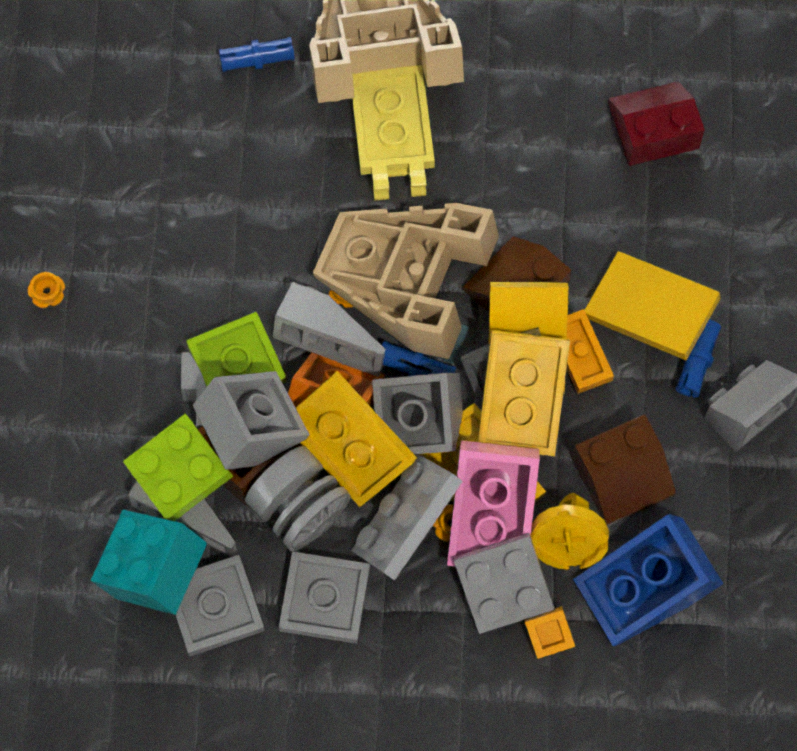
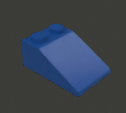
[573,514,723,646]

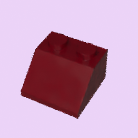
[608,81,705,166]

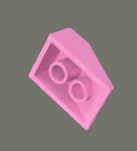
[447,440,540,566]

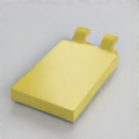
[352,65,435,200]

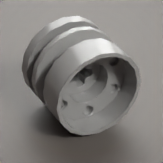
[245,446,351,552]

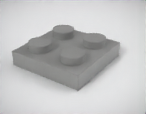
[454,533,555,634]
[279,552,370,644]
[176,555,265,657]

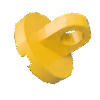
[531,493,609,570]

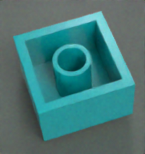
[90,510,207,615]

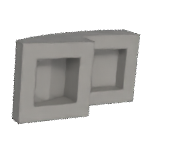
[181,352,206,429]

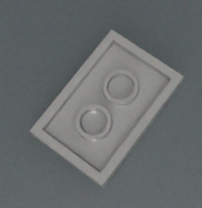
[351,454,463,580]

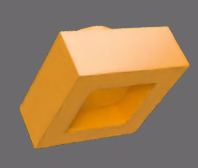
[525,606,575,659]

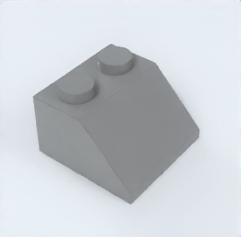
[705,360,797,452]
[193,371,310,470]
[372,373,463,454]

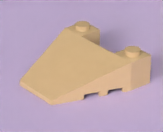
[309,0,464,103]
[313,203,499,359]

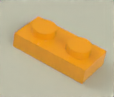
[567,309,614,394]

